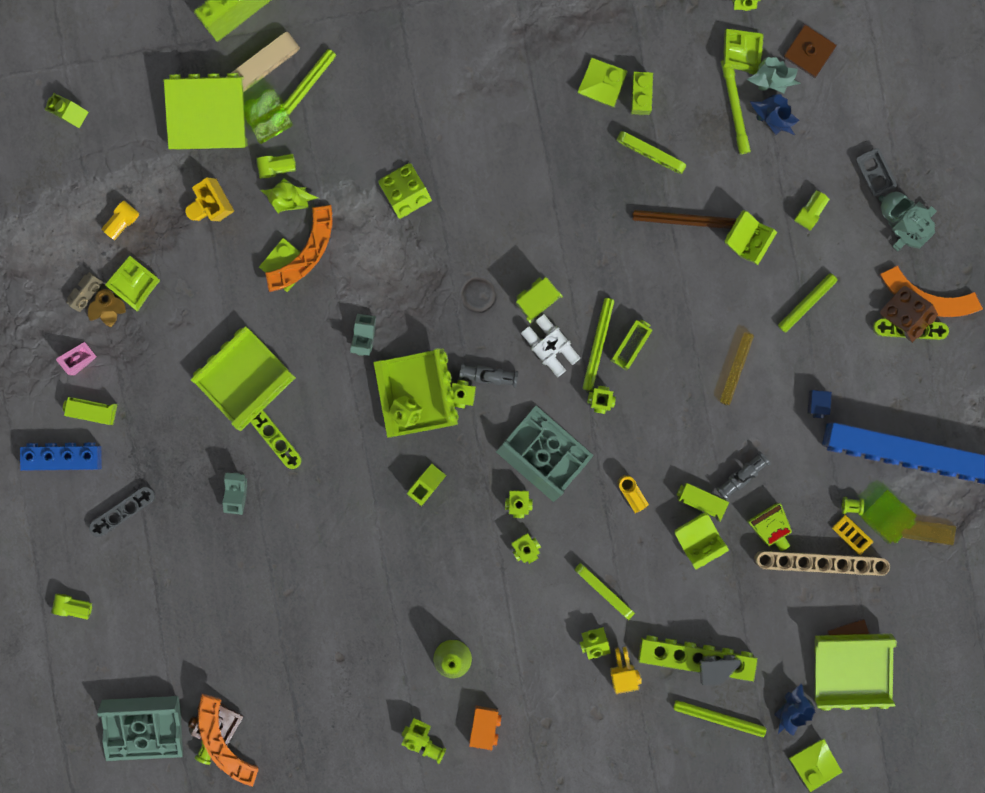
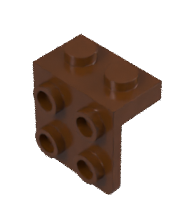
[880,286,938,343]

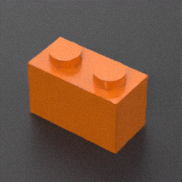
[469,706,502,750]

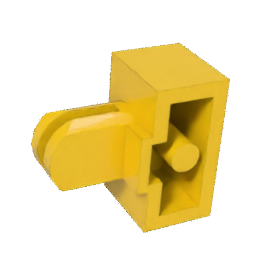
[186,177,235,221]
[610,647,641,694]

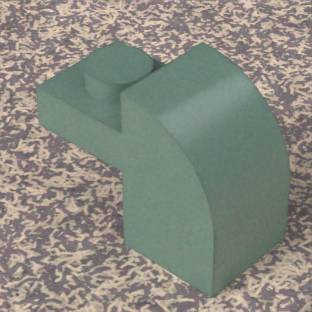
[350,314,376,355]
[223,473,247,515]

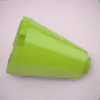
[433,640,472,678]

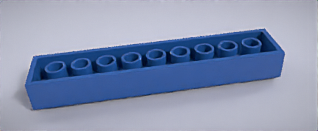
[822,423,985,484]

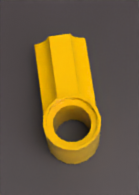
[101,200,140,240]
[618,475,649,513]

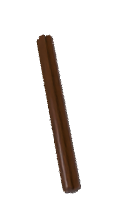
[632,210,736,229]

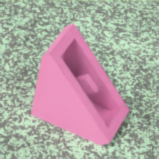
[56,342,96,376]

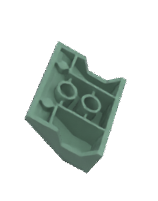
[496,406,594,502]
[97,696,183,761]

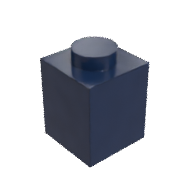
[808,390,832,418]

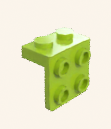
[378,163,432,219]
[725,210,777,265]
[674,513,729,570]

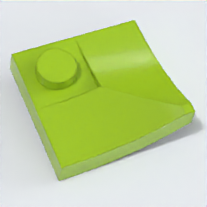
[723,29,763,75]
[577,58,628,107]
[259,238,301,292]
[105,256,160,312]
[788,739,842,792]

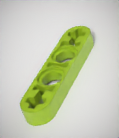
[616,131,687,174]
[873,319,949,340]
[251,410,302,469]
[574,563,635,620]

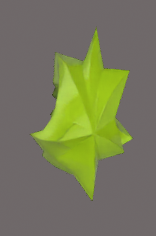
[260,178,318,214]

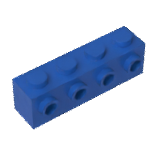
[20,442,102,470]

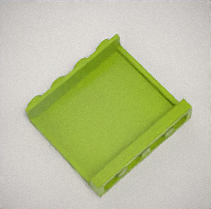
[194,0,271,42]
[164,73,248,149]
[191,326,296,431]
[374,349,458,438]
[814,634,896,711]

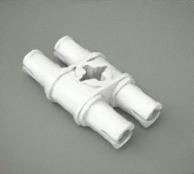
[521,314,581,377]

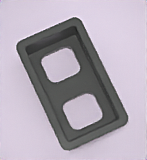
[856,148,897,196]

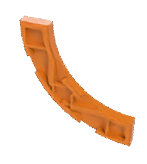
[265,205,332,292]
[880,266,983,317]
[198,694,259,787]

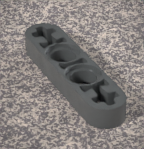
[89,487,156,537]

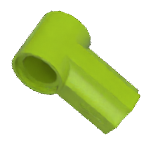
[256,154,296,178]
[794,190,830,231]
[51,593,92,620]

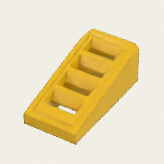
[832,515,873,556]

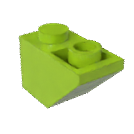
[45,93,89,128]
[407,464,447,506]

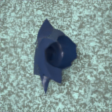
[750,94,799,135]
[774,684,816,736]

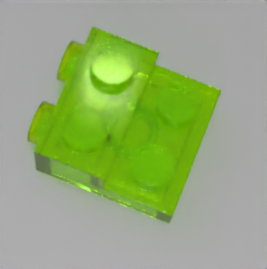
[244,89,293,144]
[860,489,917,544]

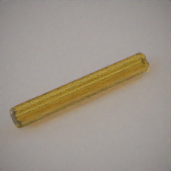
[720,332,754,405]

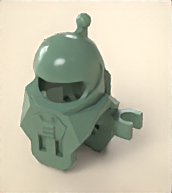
[879,191,937,251]

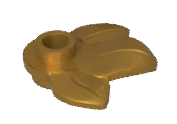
[88,289,126,327]

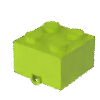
[516,277,563,323]

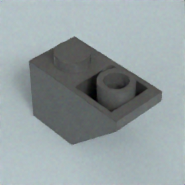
[699,654,741,685]

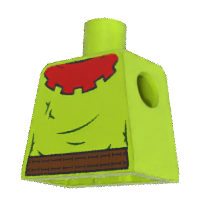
[746,503,792,552]

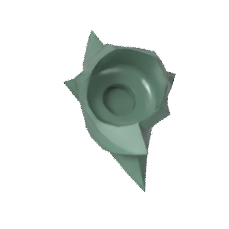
[747,57,801,94]

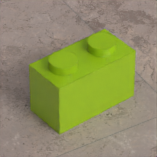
[631,72,653,115]

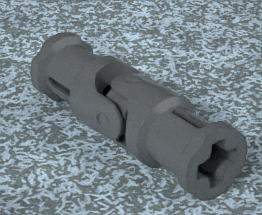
[459,363,518,388]
[716,451,771,501]

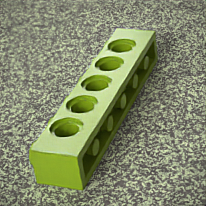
[638,635,757,682]

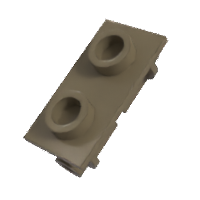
[66,272,103,312]

